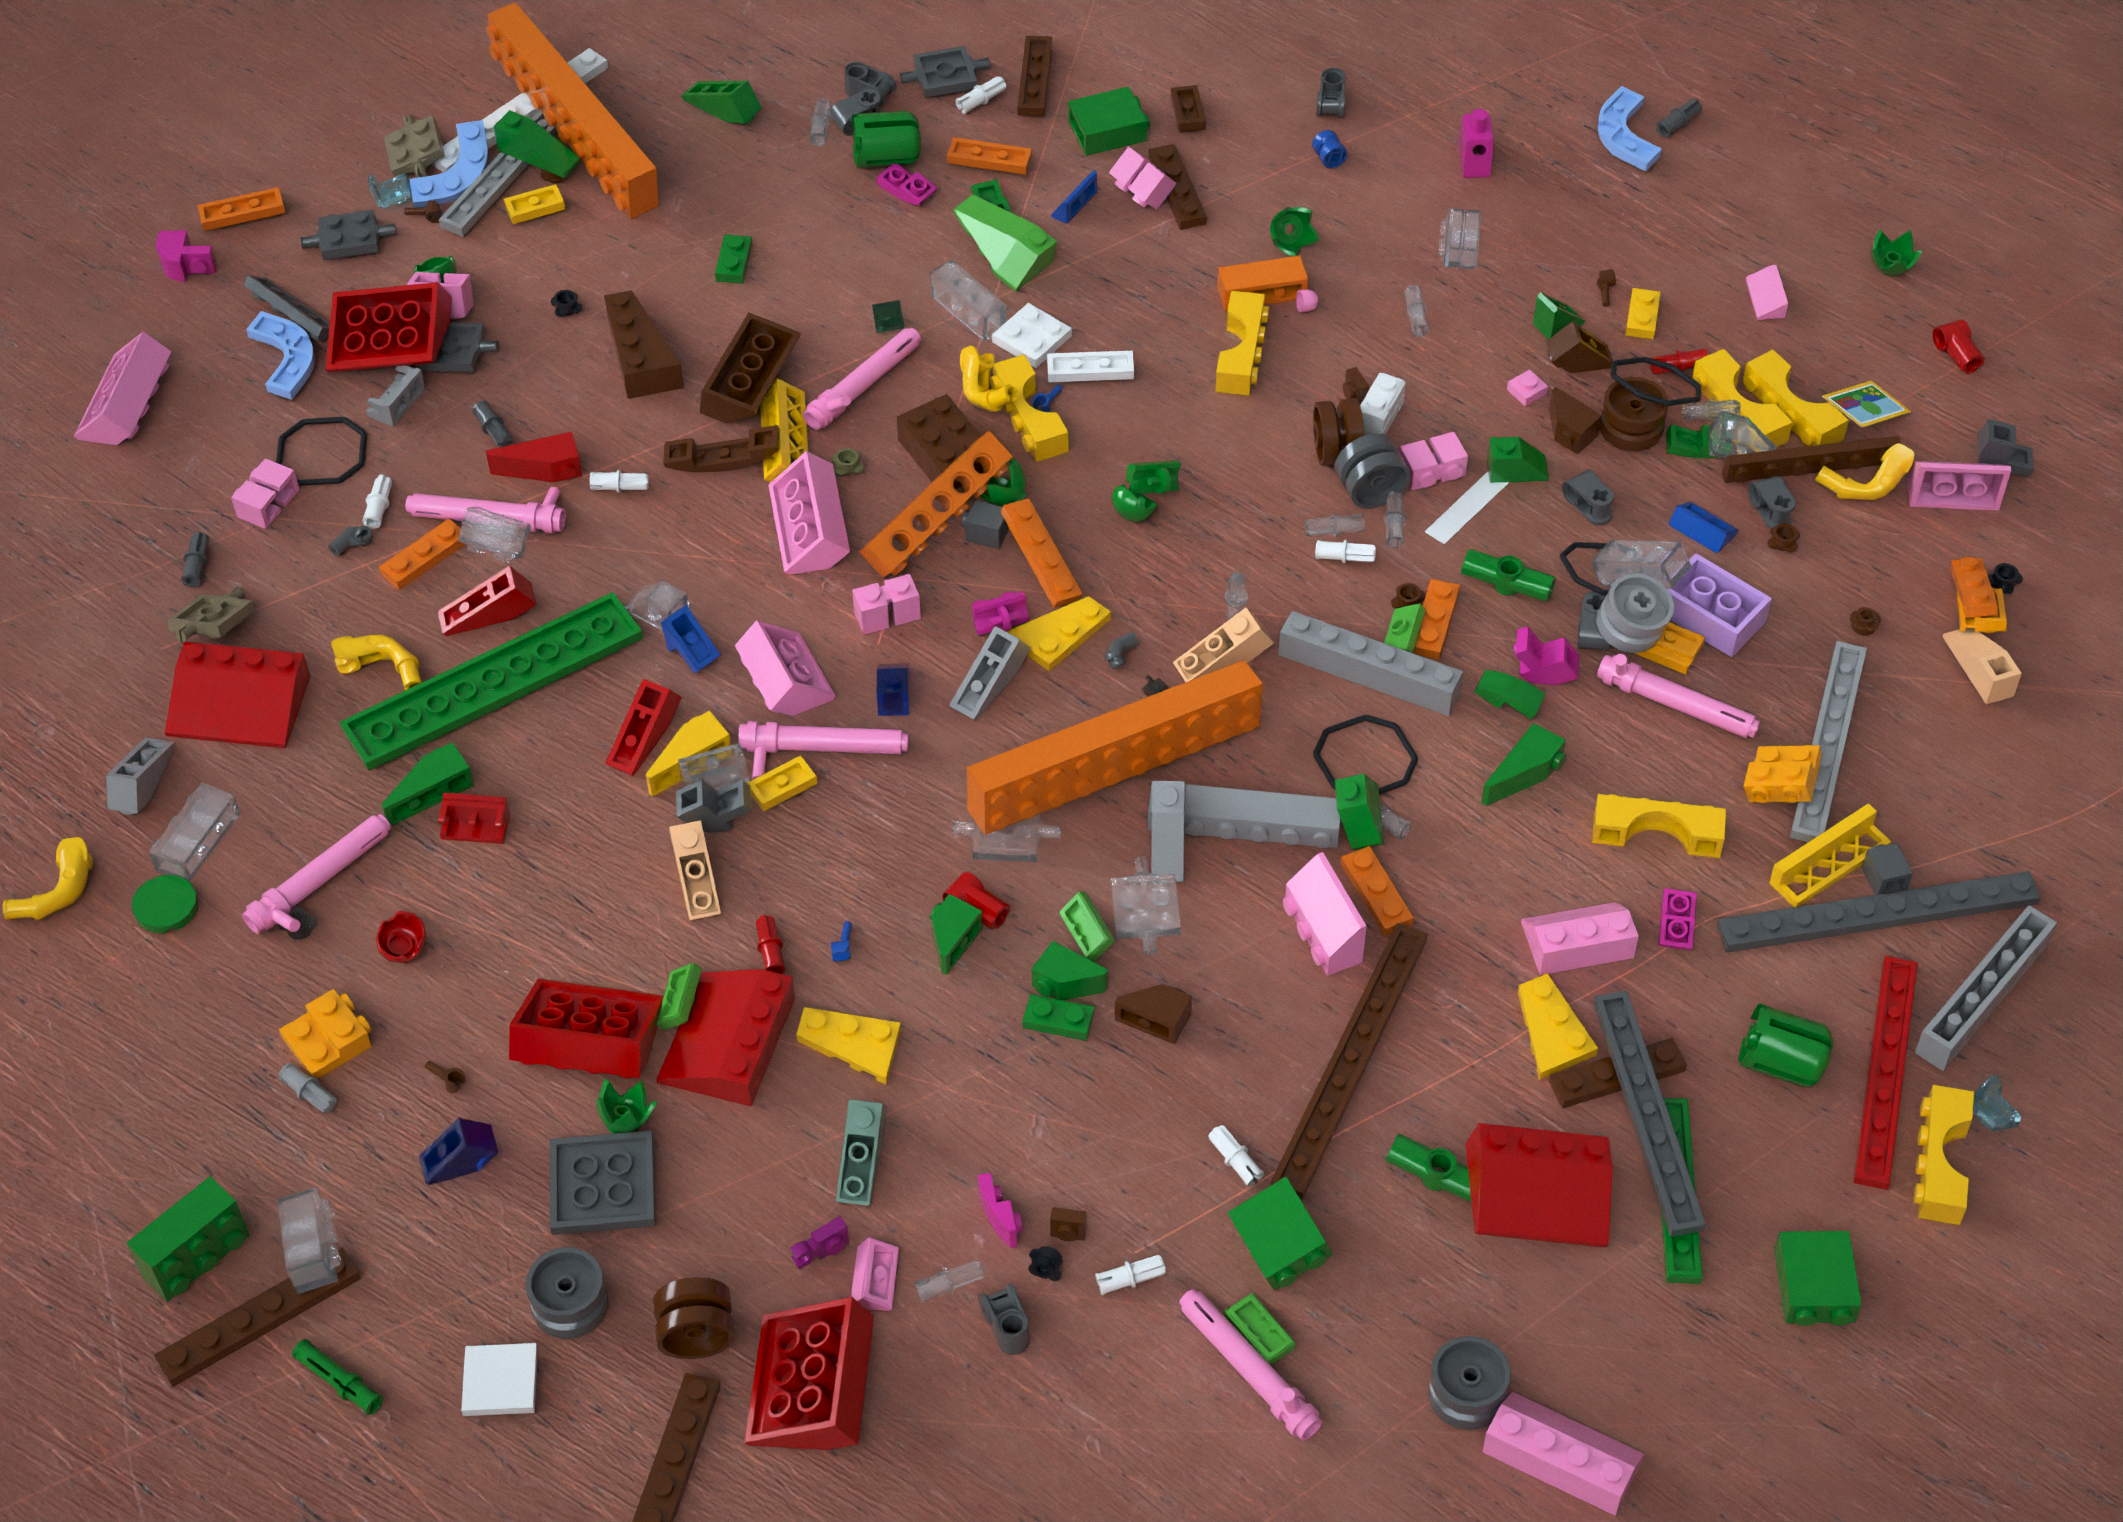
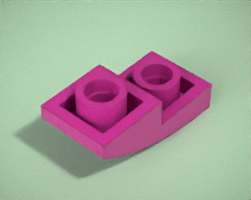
[876,164,937,206]
[1659,888,1697,950]
[977,1173,1022,1248]

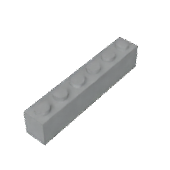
[1278,611,1463,716]
[1148,784,1340,848]
[1915,905,2057,1071]

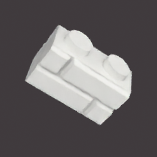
[1360,373,1406,436]

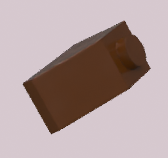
[1546,321,1613,373]
[1549,387,1602,454]
[1115,984,1192,1044]

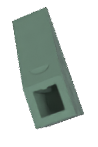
[836,1099,888,1206]

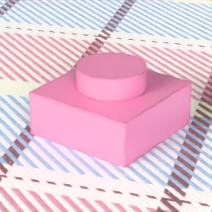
[1507,369,1548,406]

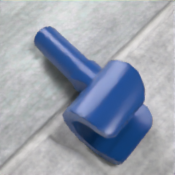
[1032,384,1062,412]
[831,921,852,962]

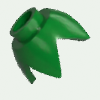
[1270,207,1319,256]
[1871,229,1923,276]
[980,457,1027,507]
[596,1079,657,1134]

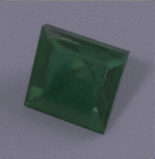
[872,300,904,333]

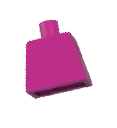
[1458,109,1493,178]

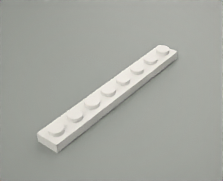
[431,48,608,173]

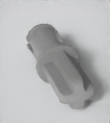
[278,1062,337,1113]

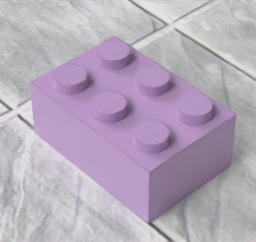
[1664,553,1772,658]

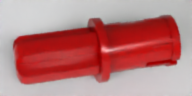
[1650,348,1708,374]
[755,914,786,974]

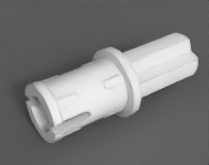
[955,77,1007,114]
[590,470,650,493]
[362,474,392,529]
[1315,540,1376,564]
[1208,1125,1265,1187]
[1095,1255,1166,1295]

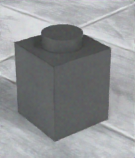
[962,500,1009,549]
[1862,843,1913,895]

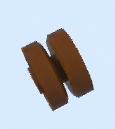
[1600,377,1668,451]
[1313,398,1364,466]
[653,1277,734,1359]

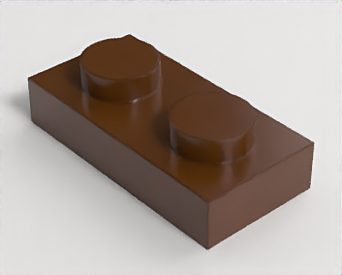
[1171,85,1206,132]

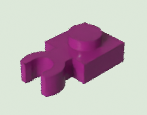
[790,1216,849,1269]

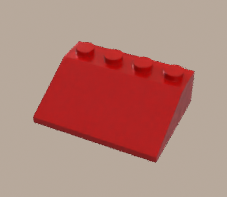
[326,282,452,372]
[165,642,310,748]
[656,969,795,1107]
[509,979,664,1079]
[1465,1123,1613,1247]
[744,1297,874,1450]

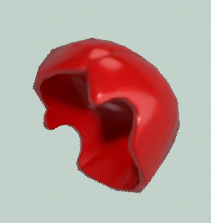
[375,911,427,963]

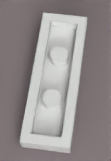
[1047,351,1134,382]

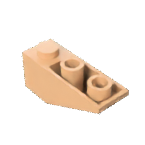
[1173,608,1274,682]
[1942,628,2022,705]
[669,820,721,921]

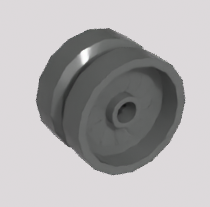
[1335,434,1411,509]
[526,1247,608,1339]
[1428,1336,1511,1430]

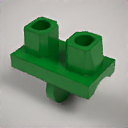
[1126,460,1181,494]

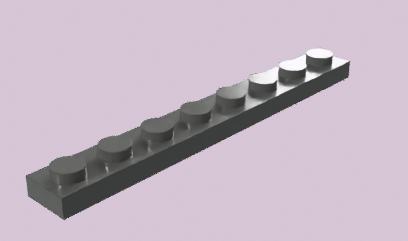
[1593,991,1706,1237]

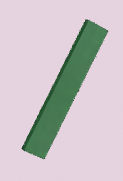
[1660,1098,1703,1284]

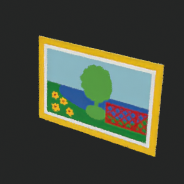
[1822,380,1911,428]

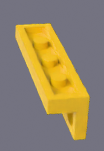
[760,378,808,483]
[1769,803,1891,907]

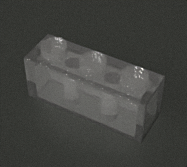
[930,259,1006,342]
[1591,540,1692,589]
[149,783,240,882]
[277,1187,341,1294]

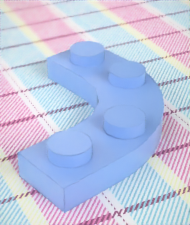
[1597,86,1662,172]
[409,120,489,208]
[246,311,315,400]

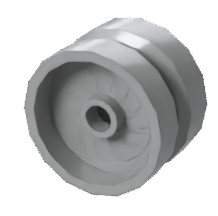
[1596,573,1674,653]

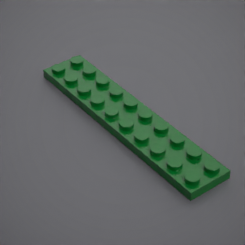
[339,592,643,771]

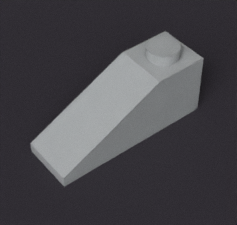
[949,626,1031,721]
[106,737,175,815]
[1151,781,1186,882]

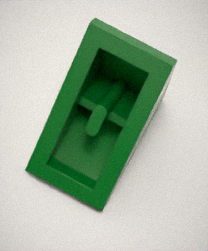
[1533,292,1585,340]

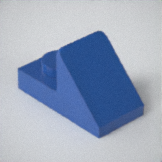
[661,605,721,673]

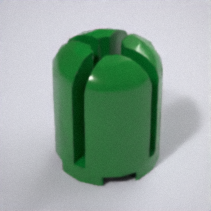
[852,111,921,168]
[1738,1003,1833,1088]

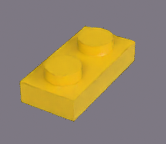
[504,184,566,224]
[1625,288,1661,339]
[748,755,817,812]

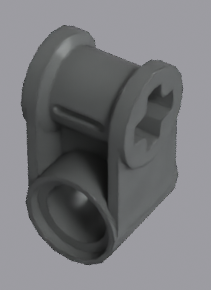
[844,62,897,107]
[1316,68,1345,118]
[829,89,882,136]
[1562,469,1614,525]
[1748,476,1796,529]
[1577,591,1610,650]
[978,1283,1030,1355]

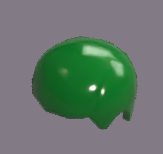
[413,255,457,283]
[1111,484,1158,523]

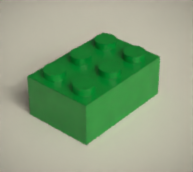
[126,1176,250,1302]

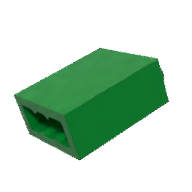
[1068,86,1150,156]
[1227,1177,1333,1290]
[1774,1231,1862,1326]

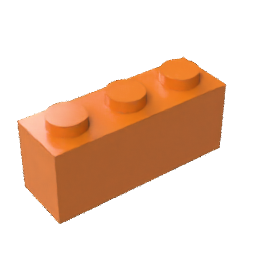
[1217,255,1308,311]

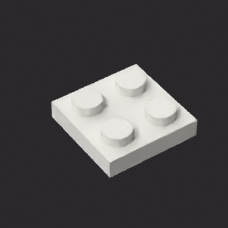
[992,303,1072,368]

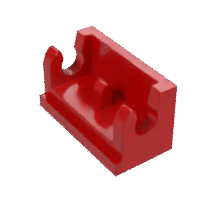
[438,793,510,844]

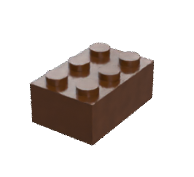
[897,394,983,489]

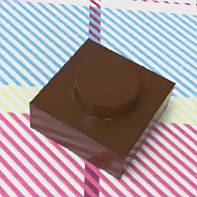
[1343,367,1369,405]
[1050,1207,1087,1241]

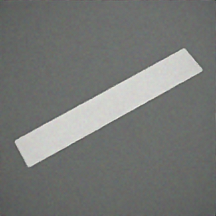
[1425,472,1509,544]

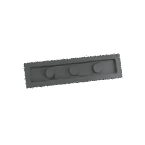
[244,275,330,341]

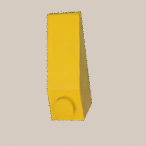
[646,710,732,797]

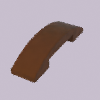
[663,425,779,472]

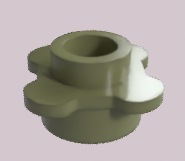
[832,448,863,476]

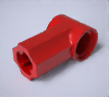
[1932,319,1985,374]
[942,872,1010,930]

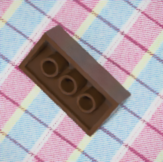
[700,312,801,423]

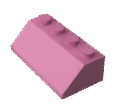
[73,331,171,445]
[768,451,850,575]
[1482,1392,1645,1516]

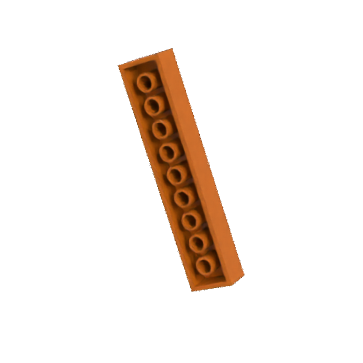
[486,2,659,219]
[967,660,1263,835]

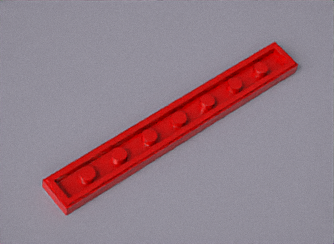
[1853,956,1918,1190]

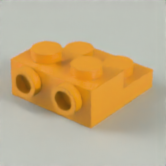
[1743,745,1823,803]
[278,989,372,1079]

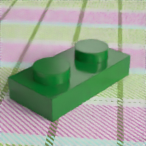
[715,234,752,283]
[1022,994,1094,1041]

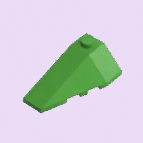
[953,194,1057,292]

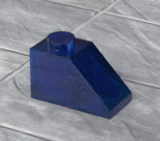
[876,663,910,716]
[419,1118,498,1185]

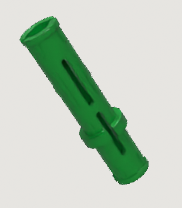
[292,1339,383,1415]

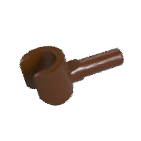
[404,201,442,223]
[1597,269,1616,307]
[425,1061,465,1093]

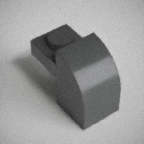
[1977,419,2034,477]
[676,779,751,832]

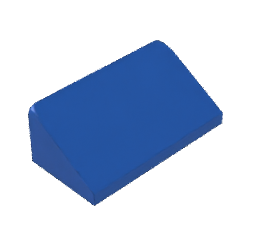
[1051,170,1097,224]
[1669,501,1739,553]

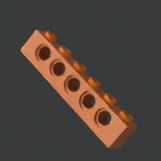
[859,430,1013,578]

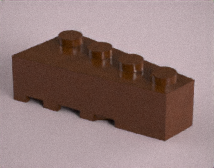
[604,290,684,399]

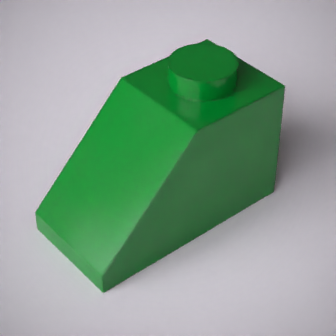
[1487,436,1549,483]
[1335,774,1384,850]
[930,894,983,975]
[1031,941,1108,1000]

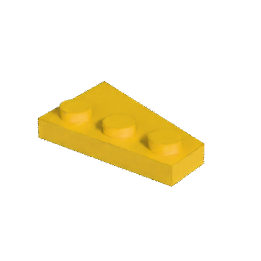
[1007,596,1111,672]
[1518,973,1598,1080]
[796,1007,901,1085]

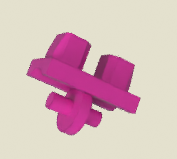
[971,591,1030,635]

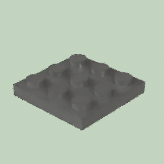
[550,1130,656,1235]

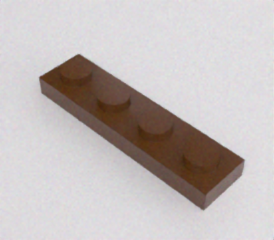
[1017,36,1052,117]
[1148,144,1207,230]
[1549,1038,1687,1109]

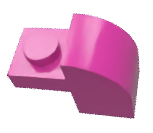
[156,230,217,282]
[1514,626,1579,685]

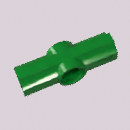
[1461,549,1556,602]
[1385,1133,1472,1203]

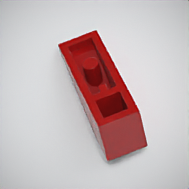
[485,432,582,482]
[438,566,537,636]
[605,679,682,776]

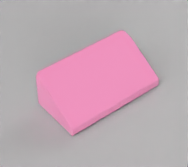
[1745,265,1788,320]
[851,1237,899,1311]

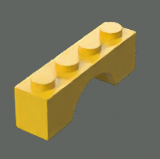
[1215,291,1269,396]
[1692,349,1793,452]
[1742,350,1849,446]
[990,354,1069,462]
[1592,794,1726,858]
[1913,1085,1974,1225]

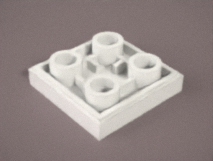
[461,1343,538,1416]

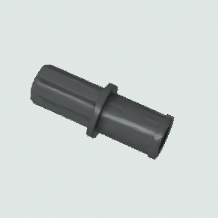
[1656,98,1702,138]
[472,401,512,447]
[181,532,209,587]

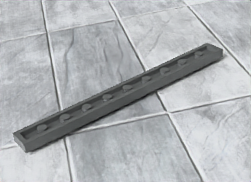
[1717,871,2041,953]

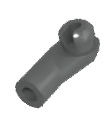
[328,526,373,556]
[1105,632,1139,669]

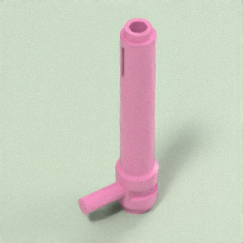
[803,328,921,430]
[405,487,566,534]
[1597,654,1761,739]
[739,721,909,780]
[242,814,391,934]
[1179,1289,1323,1441]

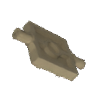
[384,114,445,179]
[167,587,254,642]

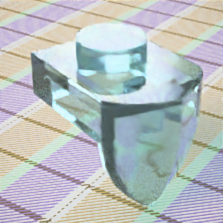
[368,173,411,208]
[1973,1075,2022,1132]

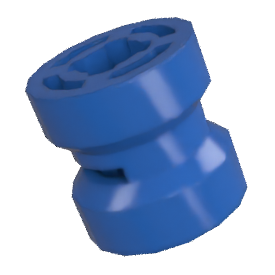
[1312,130,1348,168]

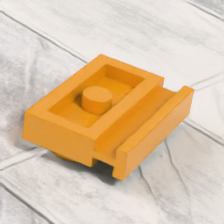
[1956,588,2007,633]
[1634,622,1705,675]

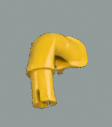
[960,346,1019,412]
[1815,443,1914,500]
[331,634,422,690]
[2,837,93,920]

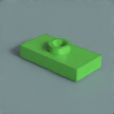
[1384,603,1425,653]
[1059,891,1115,962]
[656,963,702,1031]
[1224,1293,1296,1365]

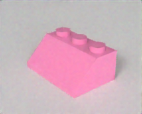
[1906,461,2011,510]
[735,620,836,716]
[1283,852,1366,976]
[1521,902,1639,975]

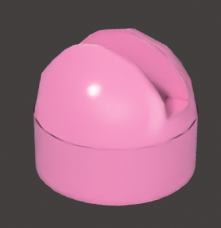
[1296,289,1318,312]

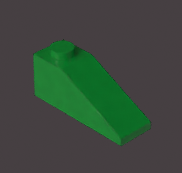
[681,80,762,125]
[494,110,580,178]
[1482,723,1567,806]
[381,742,474,826]

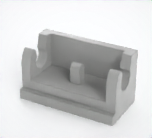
[366,365,425,427]

